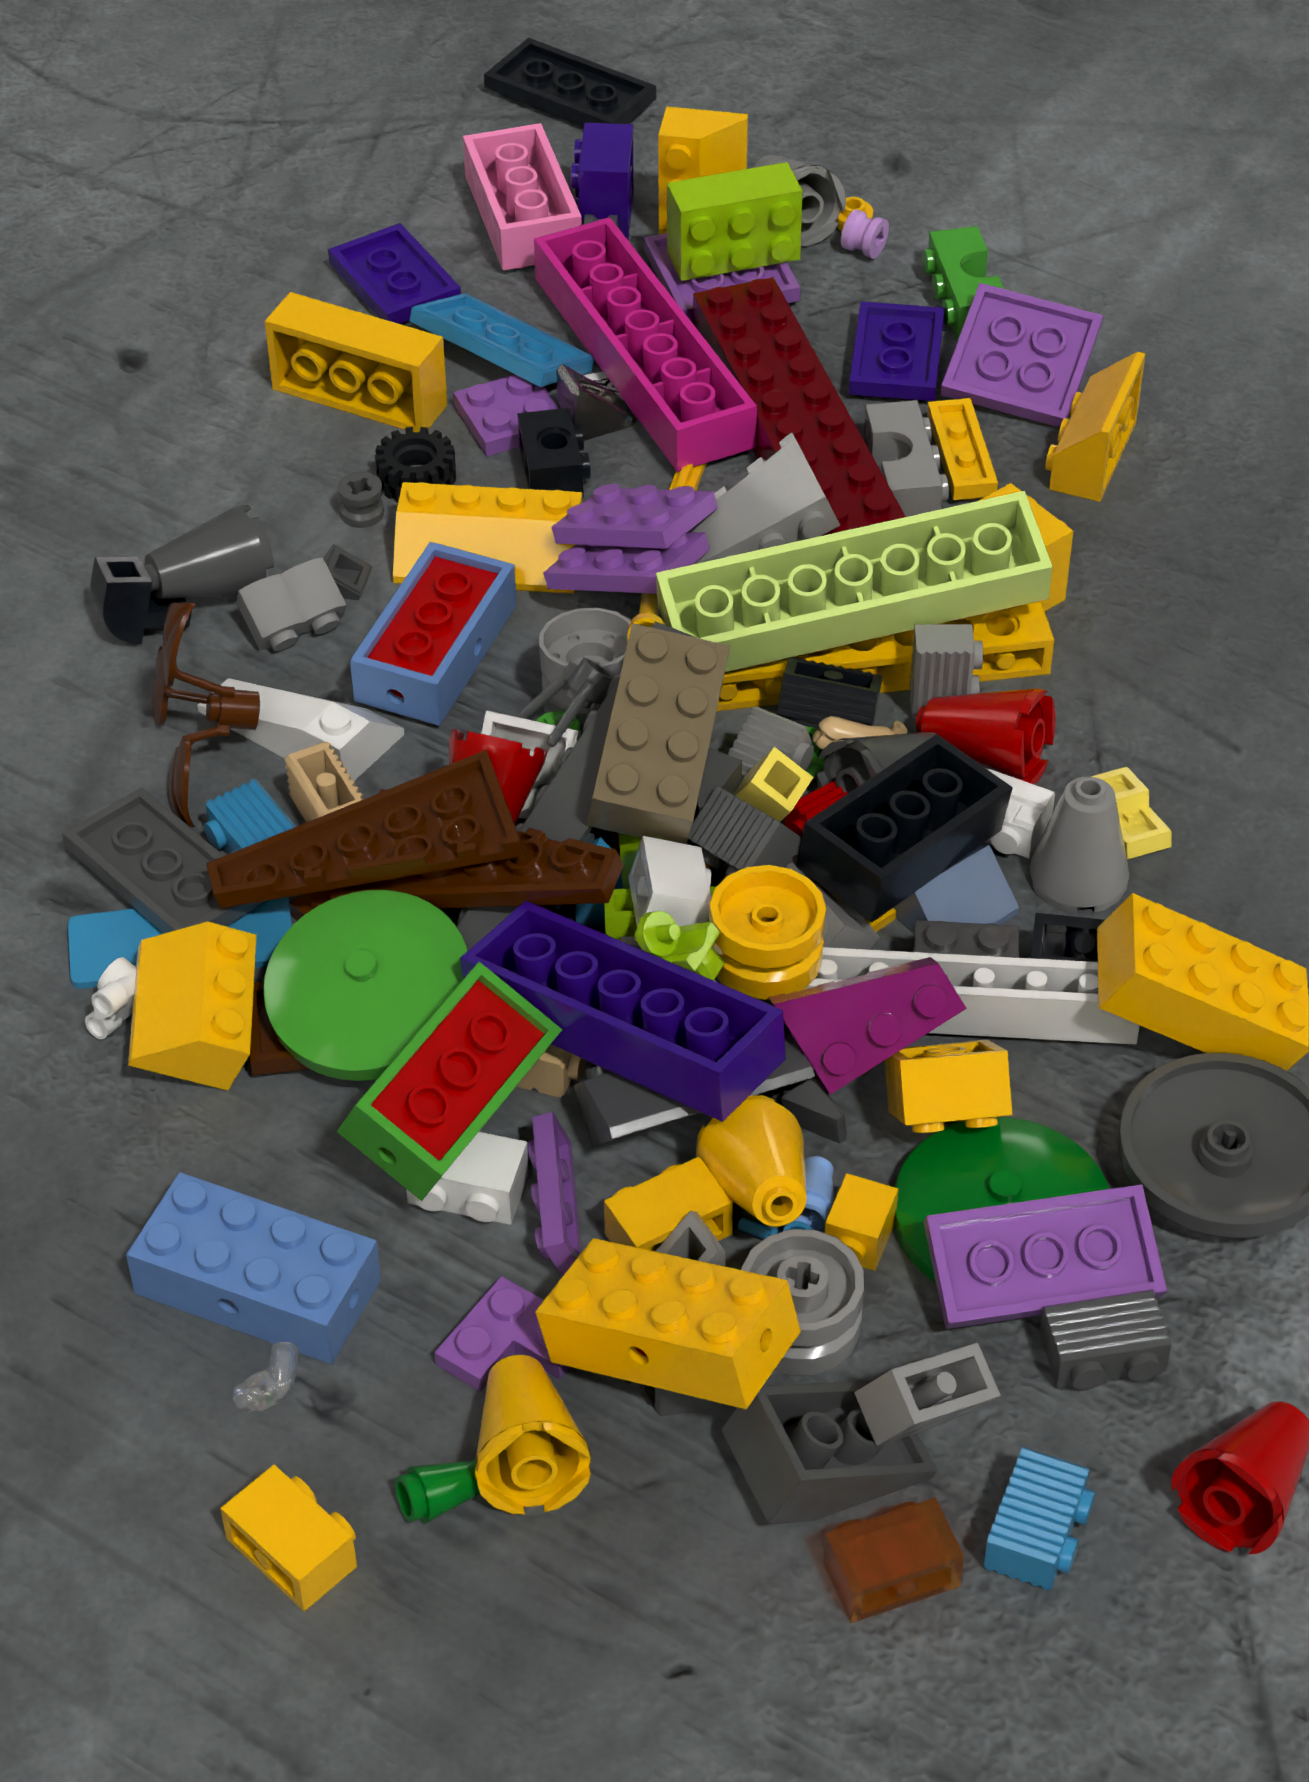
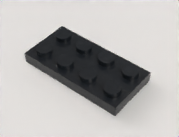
[484,38,656,126]

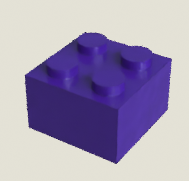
[571,123,634,240]

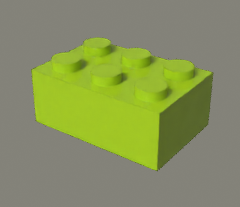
[667,162,803,281]

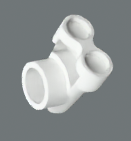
[85,957,136,1039]

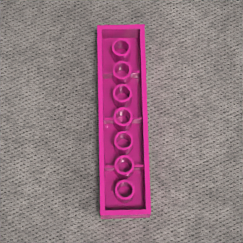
[534,217,757,472]

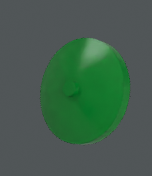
[895,1117,1109,1283]

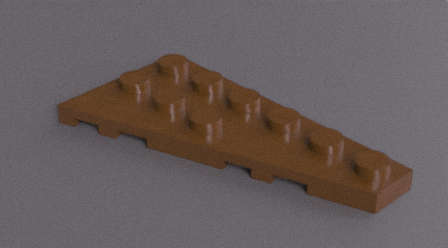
[206,750,526,908]
[330,789,624,908]

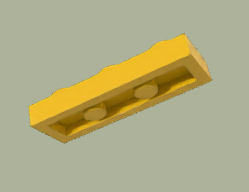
[927,398,998,500]

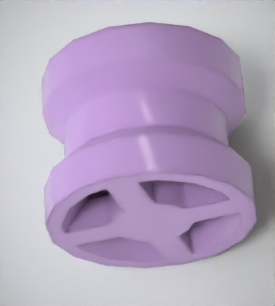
[841,209,889,259]

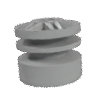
[539,608,631,732]

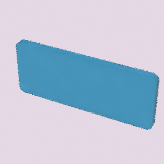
[68,897,292,989]

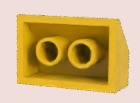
[658,106,748,234]
[1045,352,1146,502]
[128,921,257,1091]

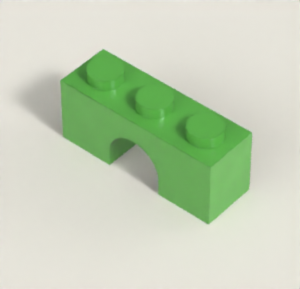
[922,226,1004,341]

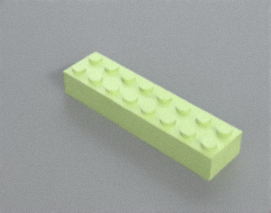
[656,491,1053,672]

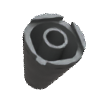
[144,505,274,599]
[817,732,941,793]

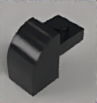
[90,556,192,644]

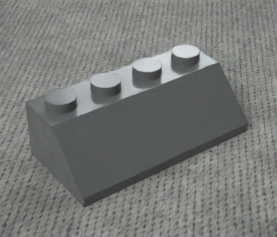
[574,1023,815,1147]

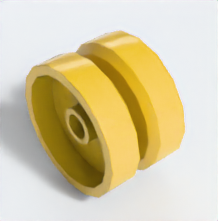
[709,865,826,1000]

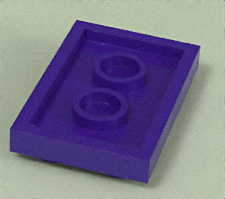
[328,223,461,324]
[849,301,945,401]

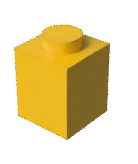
[825,1173,898,1271]

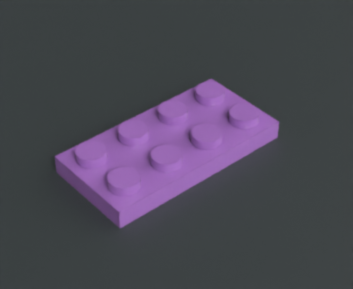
[923,1184,1167,1329]

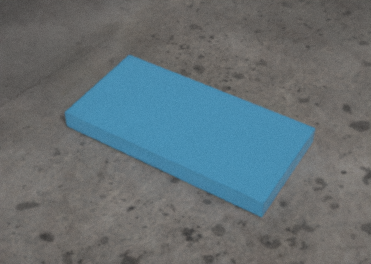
[409,293,595,387]

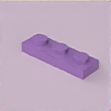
[528,1112,582,1277]

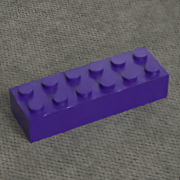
[460,901,786,1122]

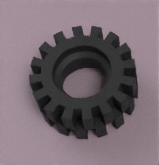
[375,427,456,503]

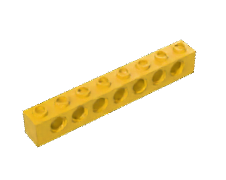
[717,602,1054,711]

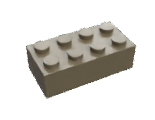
[586,623,730,844]

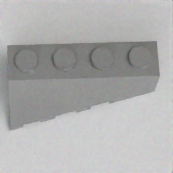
[688,432,840,564]

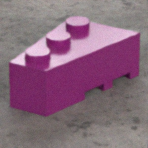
[769,957,967,1094]

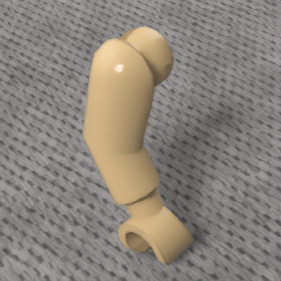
[812,716,907,749]

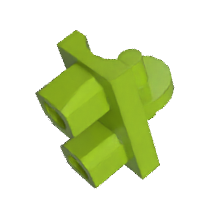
[634,910,724,981]

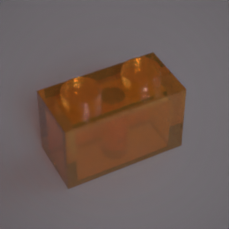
[824,1497,964,1624]

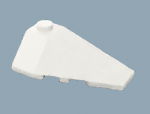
[197,678,405,781]

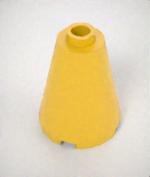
[696,1095,807,1226]
[474,1355,591,1515]

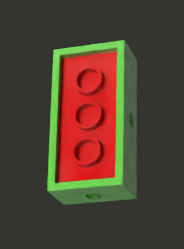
[336,962,563,1201]

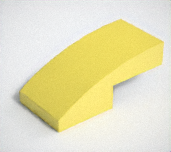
[1091,767,1172,860]

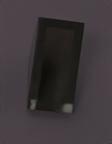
[556,364,637,441]

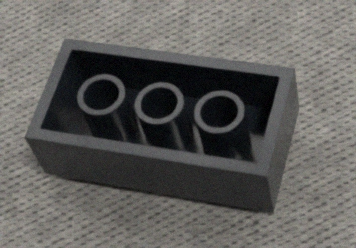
[796,734,1013,922]

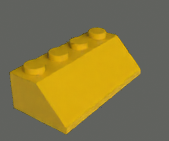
[393,482,582,594]

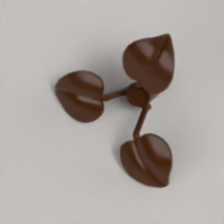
[152,602,260,827]

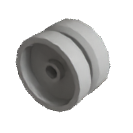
[741,1229,864,1375]

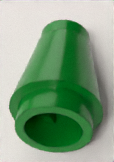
[395,1459,480,1524]

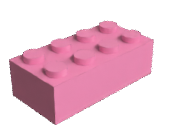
[463,123,582,270]

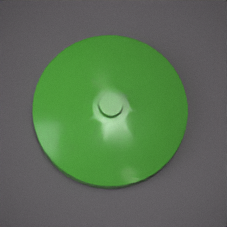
[264,890,468,1081]

